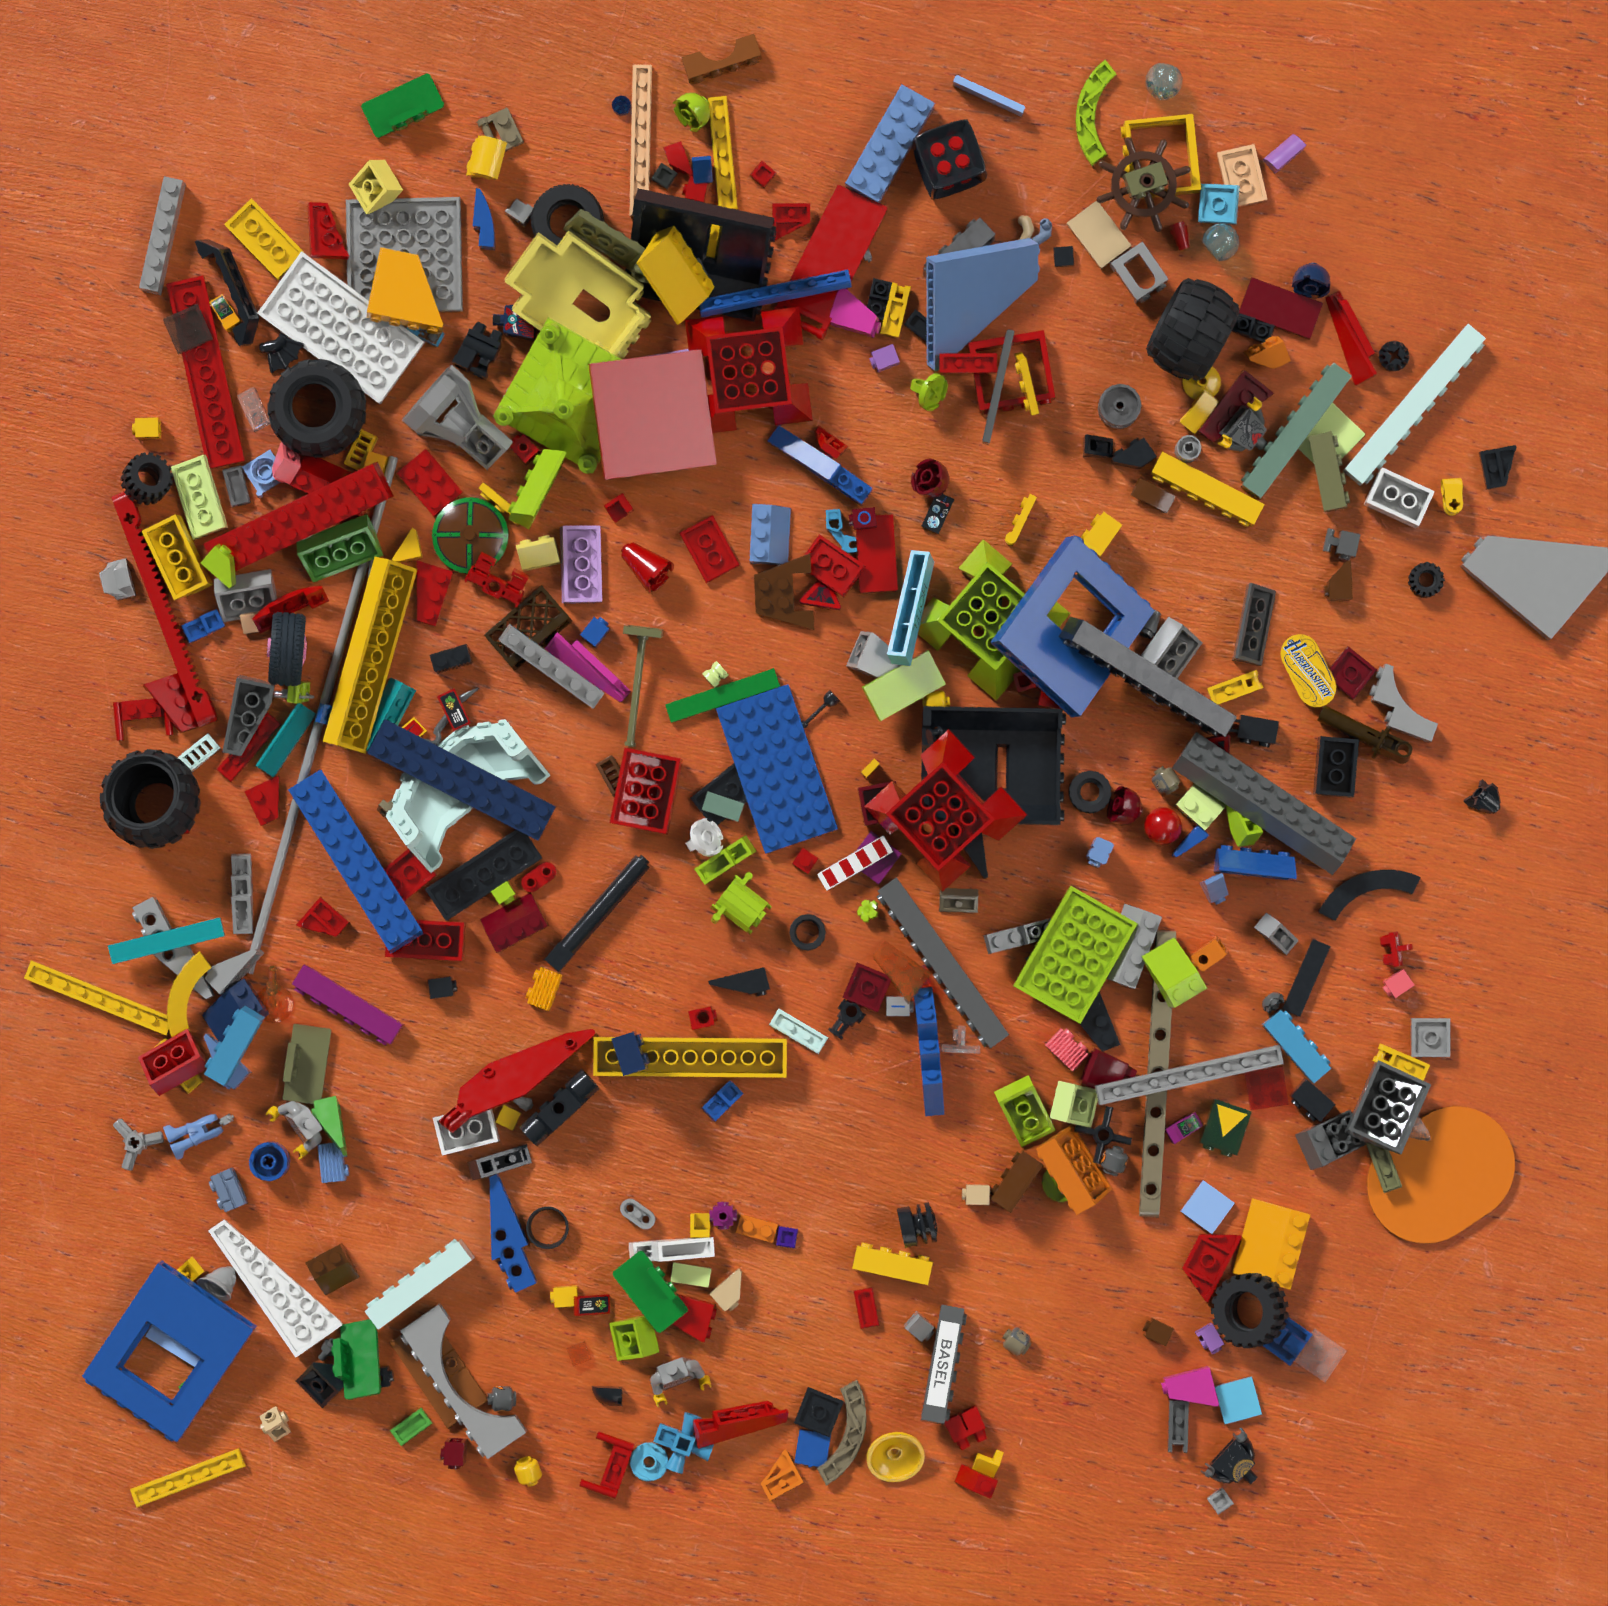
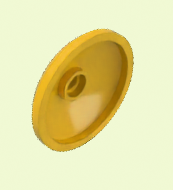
[866,1432,925,1482]

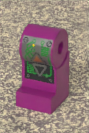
[1165,1112,1203,1144]

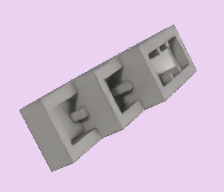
[231,854,253,934]

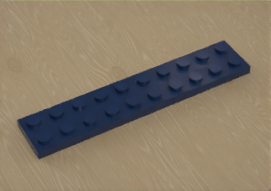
[368,719,556,841]

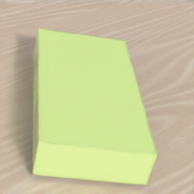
[671,1262,712,1288]

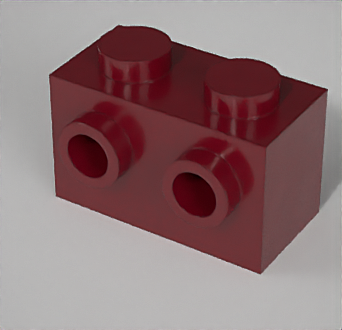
[440,1437,467,1469]

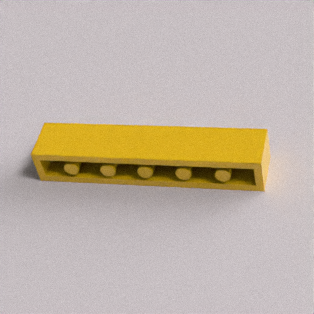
[1151,452,1265,527]

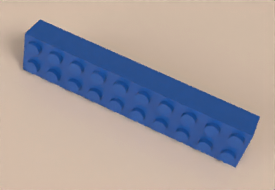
[288,770,424,954]

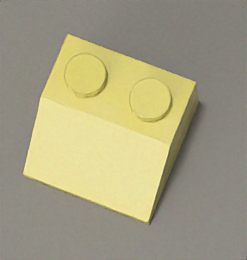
[349,160,403,214]

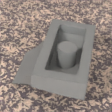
[99,558,136,600]

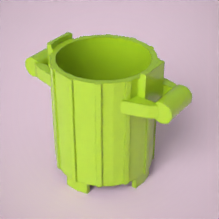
[710,872,772,934]

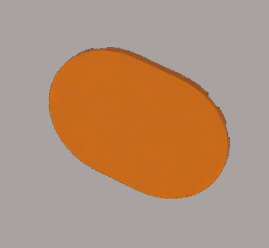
[1367,1106,1515,1243]

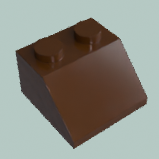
[305,1243,360,1295]

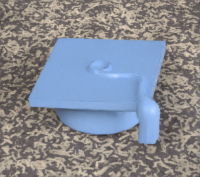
[242,450,281,498]

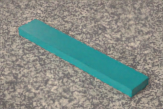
[108,917,225,964]

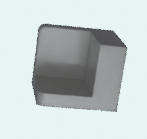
[505,199,533,227]

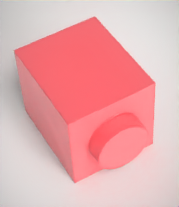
[1382,969,1414,998]

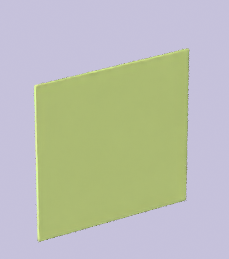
[1298,402,1365,463]

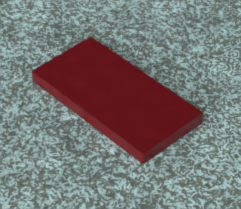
[1239,277,1323,340]

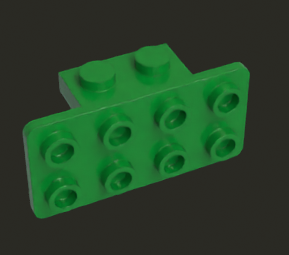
[361,73,444,138]
[613,1251,688,1333]
[331,1319,381,1400]

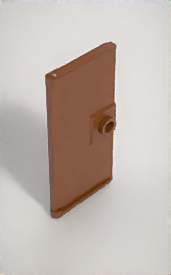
[390,1335,488,1428]

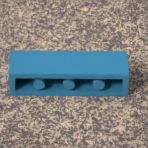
[204,1006,265,1086]
[1262,1010,1331,1084]

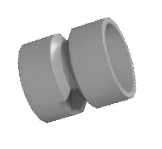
[1174,435,1201,463]

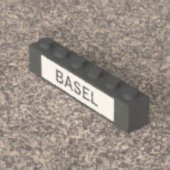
[920,1305,967,1425]

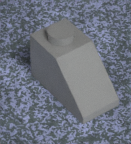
[1254,913,1299,955]
[904,1311,934,1342]

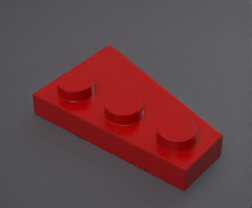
[307,202,349,260]

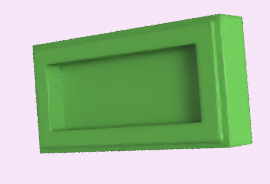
[390,1407,433,1446]

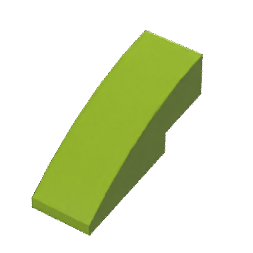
[695,836,756,885]

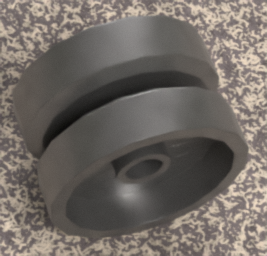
[1097,384,1141,429]

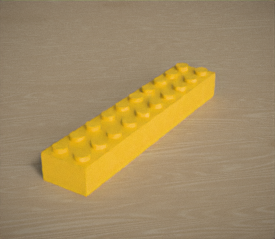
[323,557,417,754]
[593,1037,787,1078]

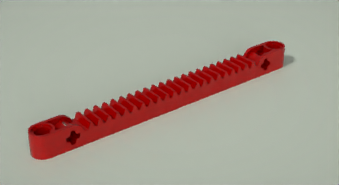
[111,491,218,727]

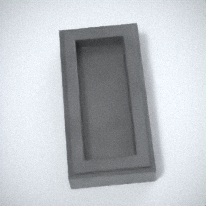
[222,465,251,508]

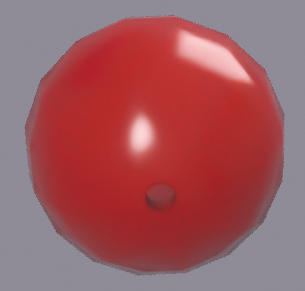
[1144,807,1182,845]

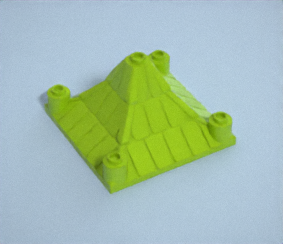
[492,317,622,474]

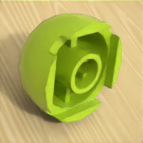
[673,93,710,132]

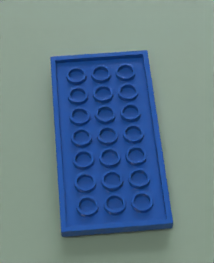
[716,684,838,854]

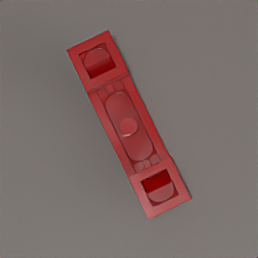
[252,586,329,634]

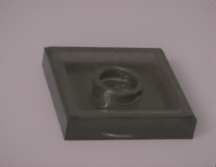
[163,304,214,355]

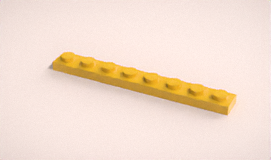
[24,961,169,1036]

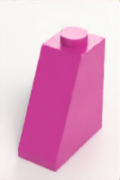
[829,288,881,338]
[1161,1366,1219,1406]

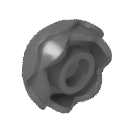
[1262,992,1284,1014]

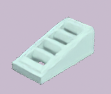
[178,733,221,772]

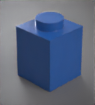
[580,617,610,648]

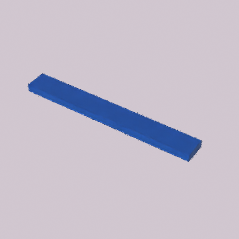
[699,270,852,317]

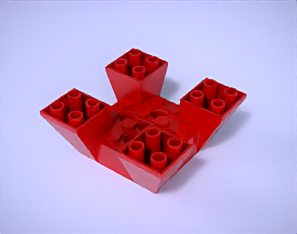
[685,306,813,433]
[864,729,1027,892]

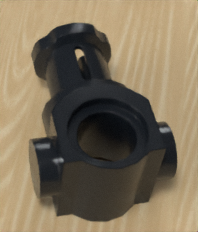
[828,999,866,1040]

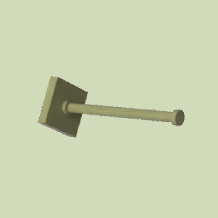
[623,625,664,747]

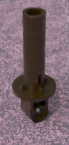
[1317,705,1413,764]

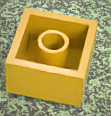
[1081,512,1122,558]

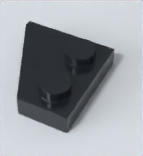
[1479,445,1517,490]

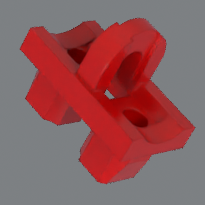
[1380,931,1413,967]

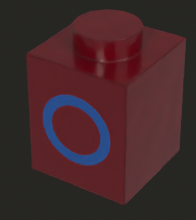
[848,507,877,530]

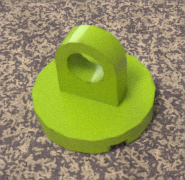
[910,373,948,411]

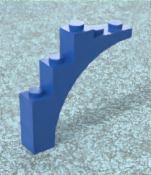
[913,987,945,1116]

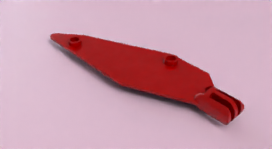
[439,1029,596,1134]

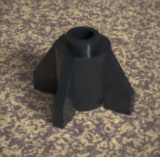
[1464,779,1501,814]

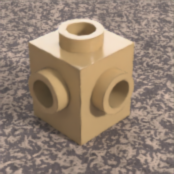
[260,1406,291,1442]

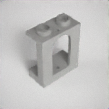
[1110,241,1168,304]

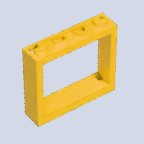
[1121,114,1201,200]

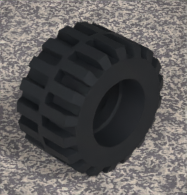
[121,452,173,505]

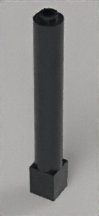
[544,855,650,972]

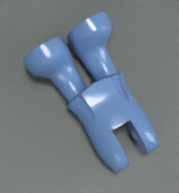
[163,1114,223,1160]

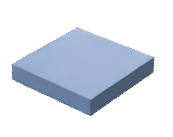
[1181,1180,1235,1234]

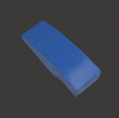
[473,188,495,250]

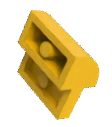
[466,136,507,180]

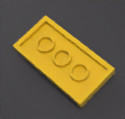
[224,198,305,280]

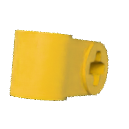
[1441,478,1463,516]

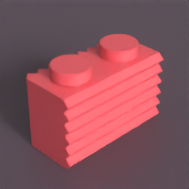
[1045,1028,1089,1072]

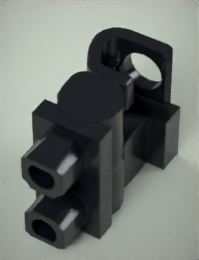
[452,322,503,380]

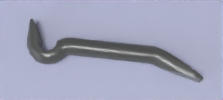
[425,688,479,745]

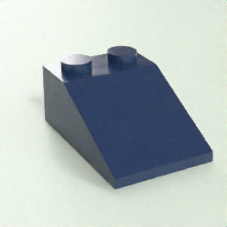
[202,978,270,1042]

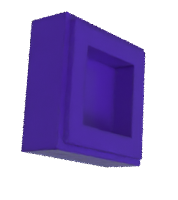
[776,1226,798,1248]

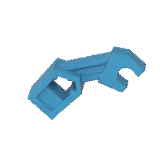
[826,509,857,553]

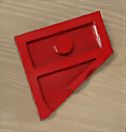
[772,203,810,240]
[814,425,848,459]
[244,776,280,826]
[296,897,350,937]

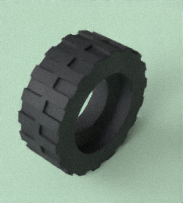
[1069,771,1112,813]

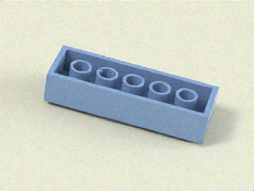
[845,84,935,203]

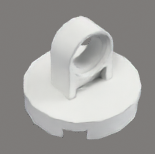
[685,818,723,857]

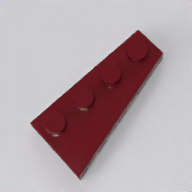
[1198,370,1274,443]

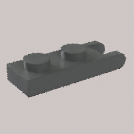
[1168,1400,1189,1453]

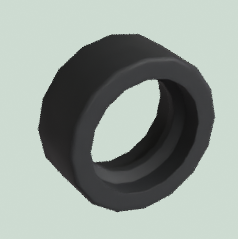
[789,914,826,951]

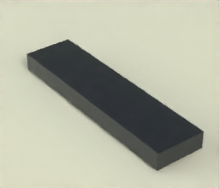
[1282,939,1331,1017]

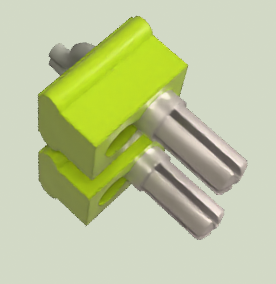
[274,681,314,703]

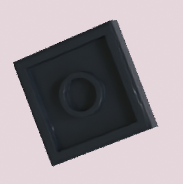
[794,1387,844,1437]

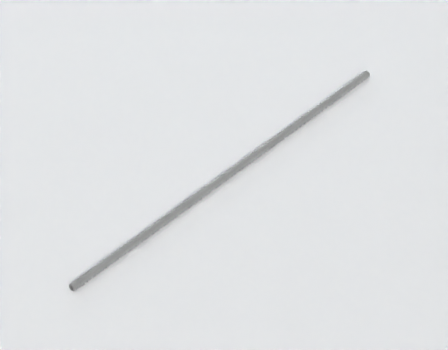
[247,456,398,974]

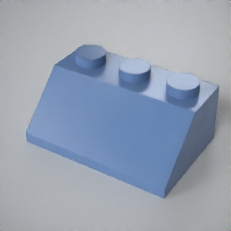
[750,504,791,565]

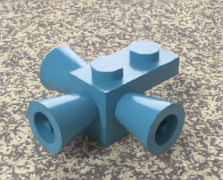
[653,1412,714,1474]

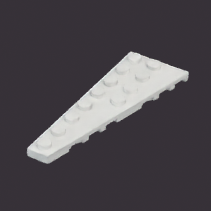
[208,1219,343,1357]

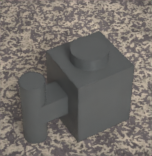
[1323,528,1361,561]

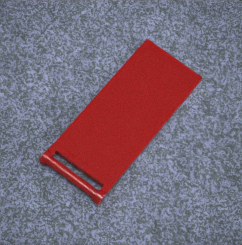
[774,185,888,340]

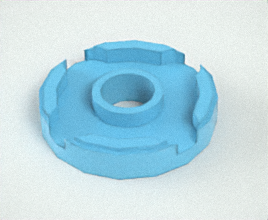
[630,1442,668,1481]

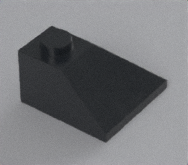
[296,1362,344,1408]

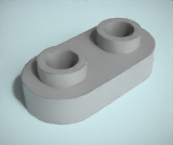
[620,1199,656,1229]

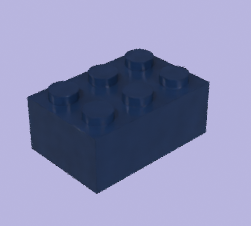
[612,1031,650,1076]

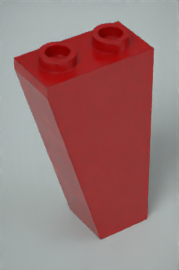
[672,1293,717,1343]

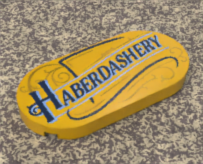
[1281,634,1337,707]

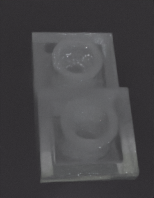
[237,387,271,432]

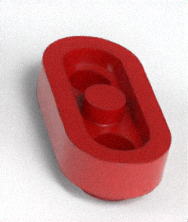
[521,862,557,892]

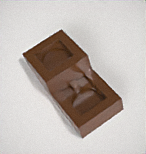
[1131,478,1176,513]

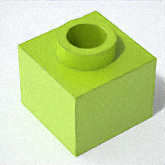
[491,881,516,906]

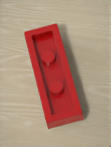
[939,353,997,373]

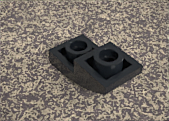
[867,278,892,322]
[1232,313,1275,343]

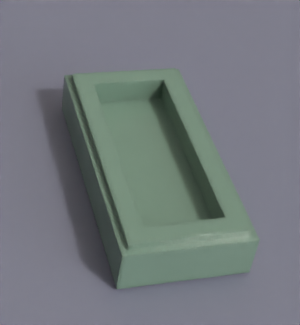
[702,792,744,822]

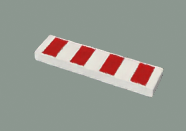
[817,836,893,891]

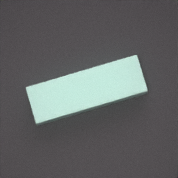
[769,1009,828,1054]

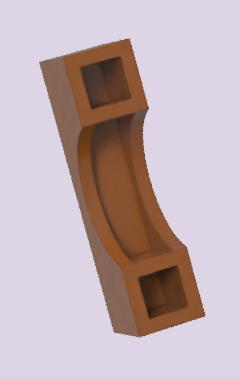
[682,34,761,84]

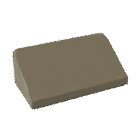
[939,888,978,913]

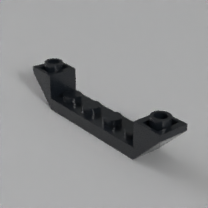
[195,239,259,346]

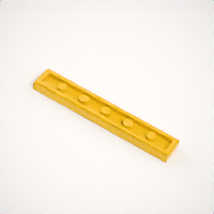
[708,96,738,210]
[130,1448,246,1508]

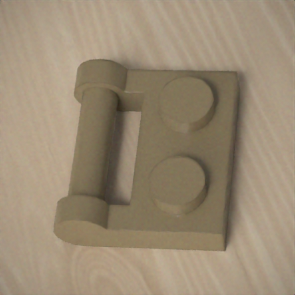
[477,108,524,152]

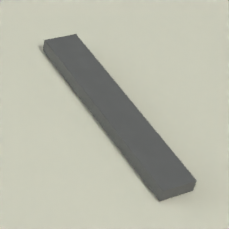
[982,329,1014,445]

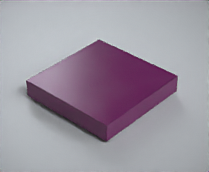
[855,831,902,884]

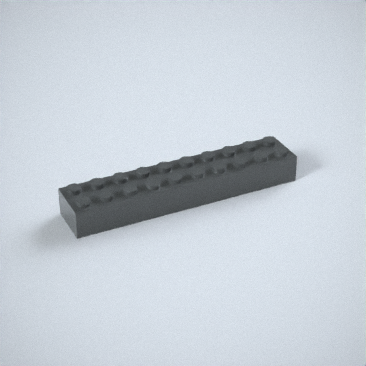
[1172,732,1356,875]
[877,877,1009,1048]

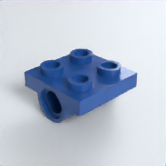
[1263,1317,1313,1366]

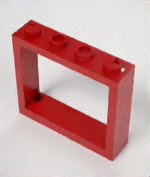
[968,330,1055,415]

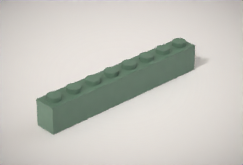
[1241,362,1352,500]

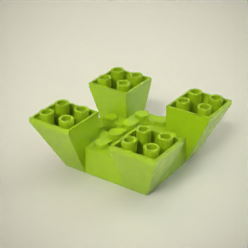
[918,539,1071,700]

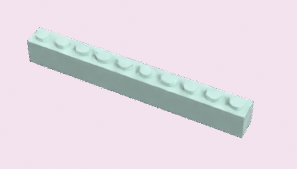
[1343,324,1486,486]

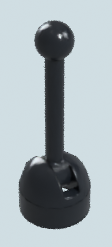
[802,690,840,728]

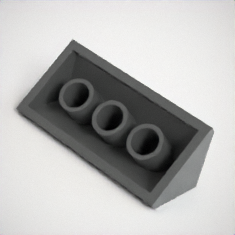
[1232,583,1276,666]

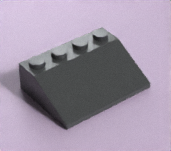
[1344,1060,1431,1155]

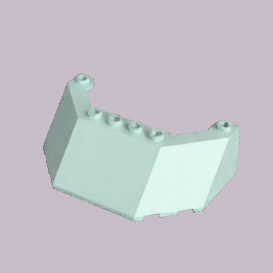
[386,719,551,873]

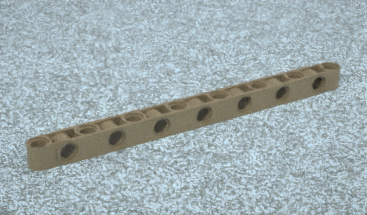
[1139,930,1176,1218]

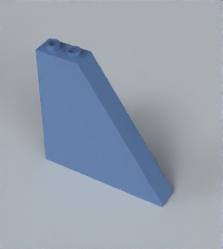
[926,238,1040,371]

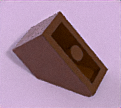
[1324,560,1353,601]

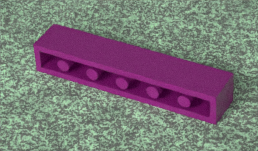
[292,964,404,1045]

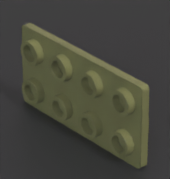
[283,1024,332,1104]

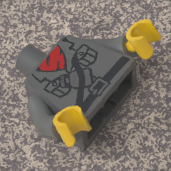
[1218,397,1268,451]

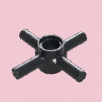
[1074,1106,1132,1164]

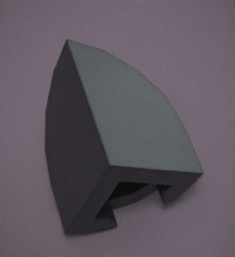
[592,1386,622,1406]

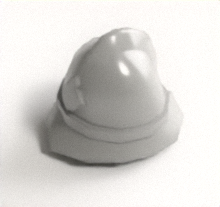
[197,1266,236,1301]

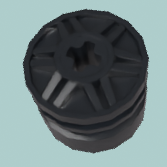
[897,1202,938,1248]

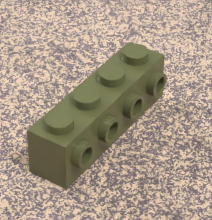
[1309,431,1350,513]

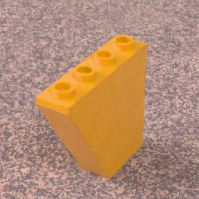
[367,247,443,334]

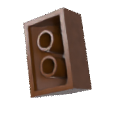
[990,1150,1043,1213]

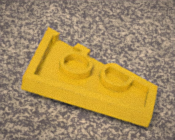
[1014,352,1039,415]

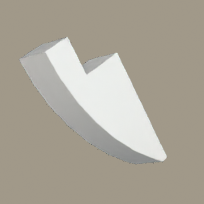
[629,1237,715,1262]

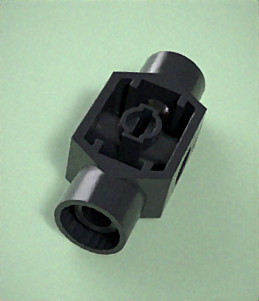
[519,1069,600,1147]

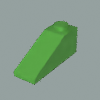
[311,1096,348,1156]

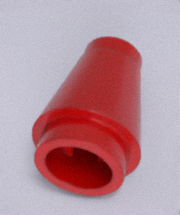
[1169,221,1190,250]

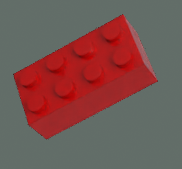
[385,920,466,961]

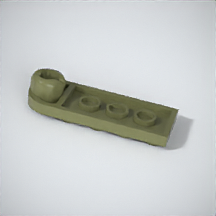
[563,209,649,283]

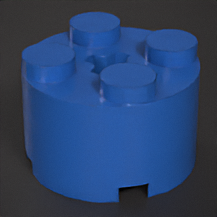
[249,1142,290,1181]

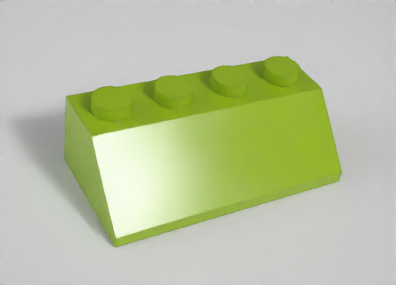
[508,449,567,529]

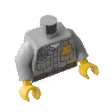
[265,1101,323,1160]
[650,1357,711,1408]

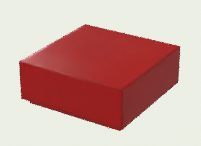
[750,161,777,188]

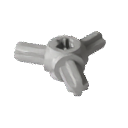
[113,1118,164,1171]

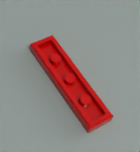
[216,712,282,782]

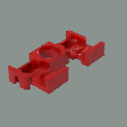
[464,552,530,608]

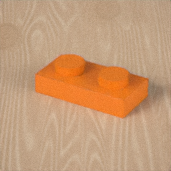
[736,1214,778,1243]

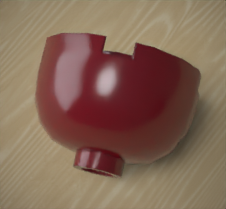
[911,458,950,498]
[1107,786,1143,826]

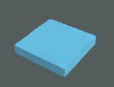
[1198,184,1240,224]
[1214,1376,1262,1424]

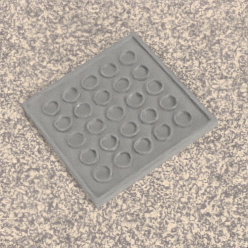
[346,197,463,312]

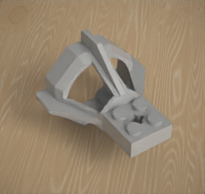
[402,365,513,470]

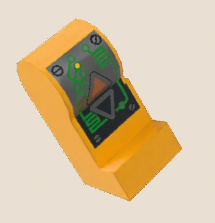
[210,294,242,333]

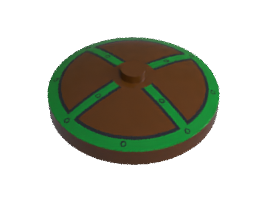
[432,497,509,574]

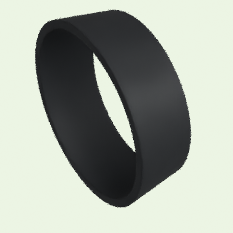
[526,1207,569,1249]

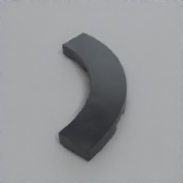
[1318,870,1421,921]

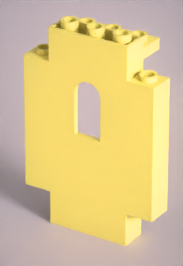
[505,230,651,359]

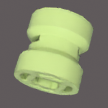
[702,661,729,688]

